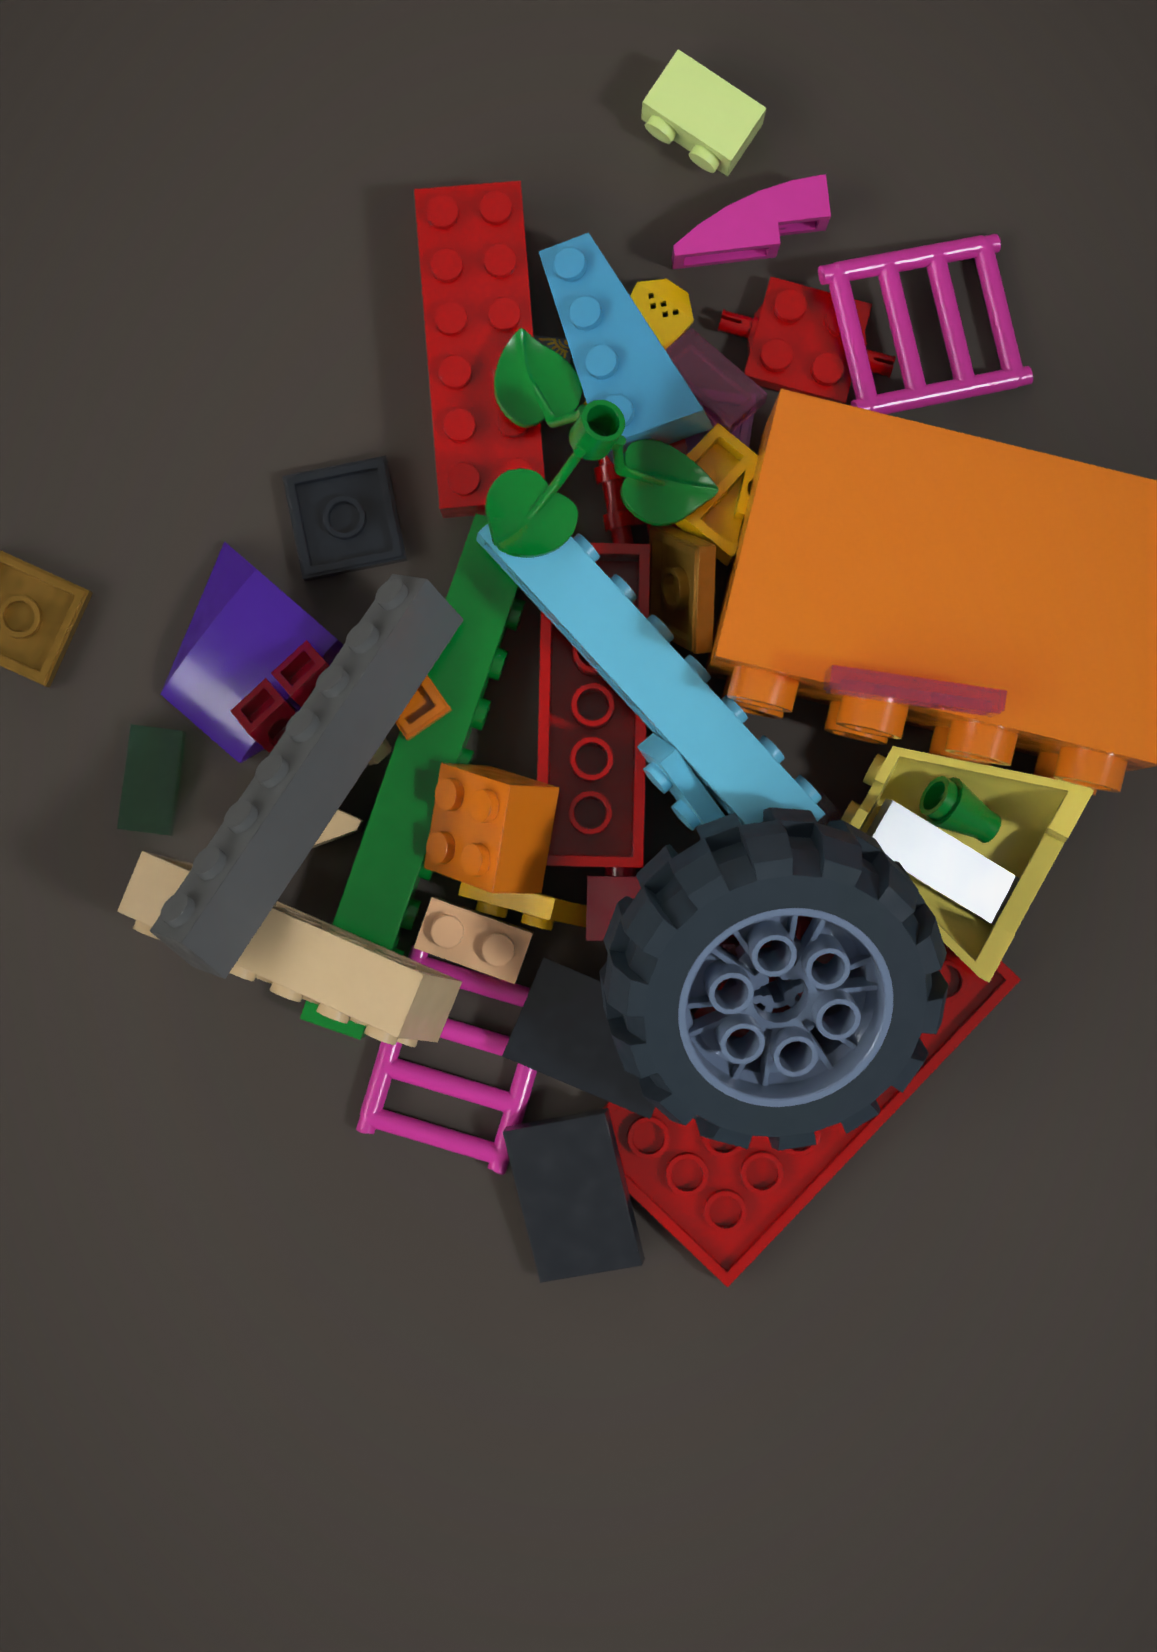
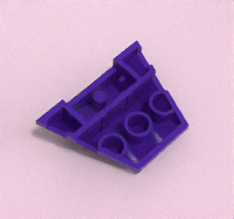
[160,541,344,764]

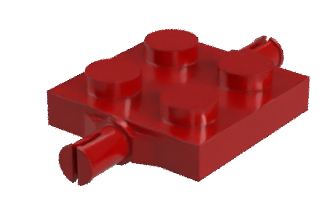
[718,276,896,404]

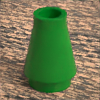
[919,776,1001,843]

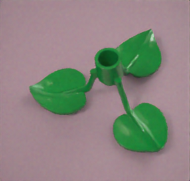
[485,328,719,558]

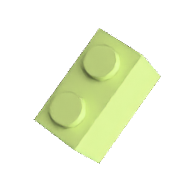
[641,49,767,176]

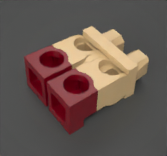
[230,640,392,788]

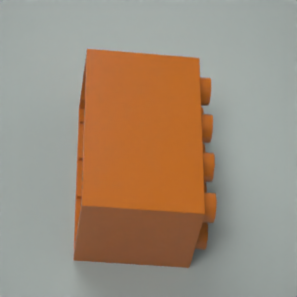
[705,389,1157,796]

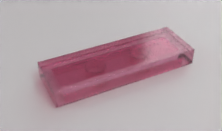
[823,665,1007,717]

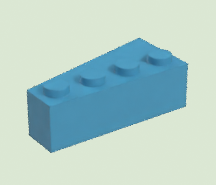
[539,232,713,464]

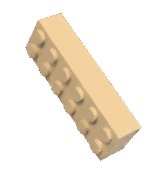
[117,851,462,1047]

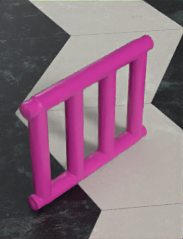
[818,234,1033,414]
[356,945,537,1175]

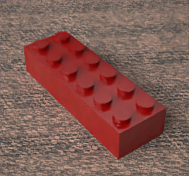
[414,180,545,518]
[537,543,650,868]

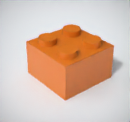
[424,763,560,894]

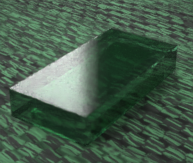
[117,724,186,836]

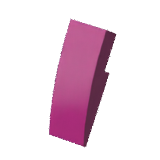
[671,174,831,270]

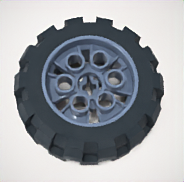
[599,808,949,1150]

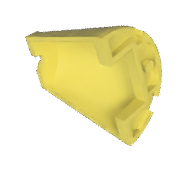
[841,746,1094,982]

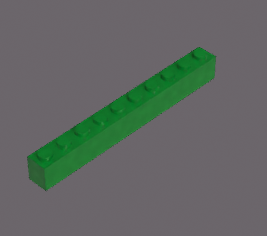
[300,513,526,1040]

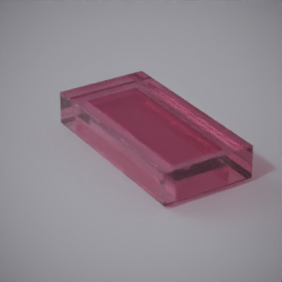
[665,327,767,433]

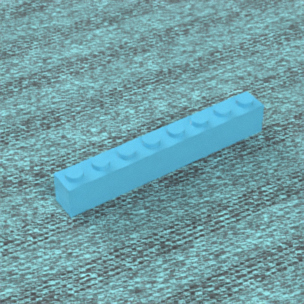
[476,524,825,825]

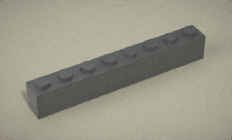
[150,574,464,979]

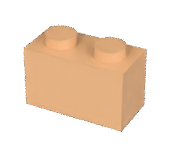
[414,896,534,984]

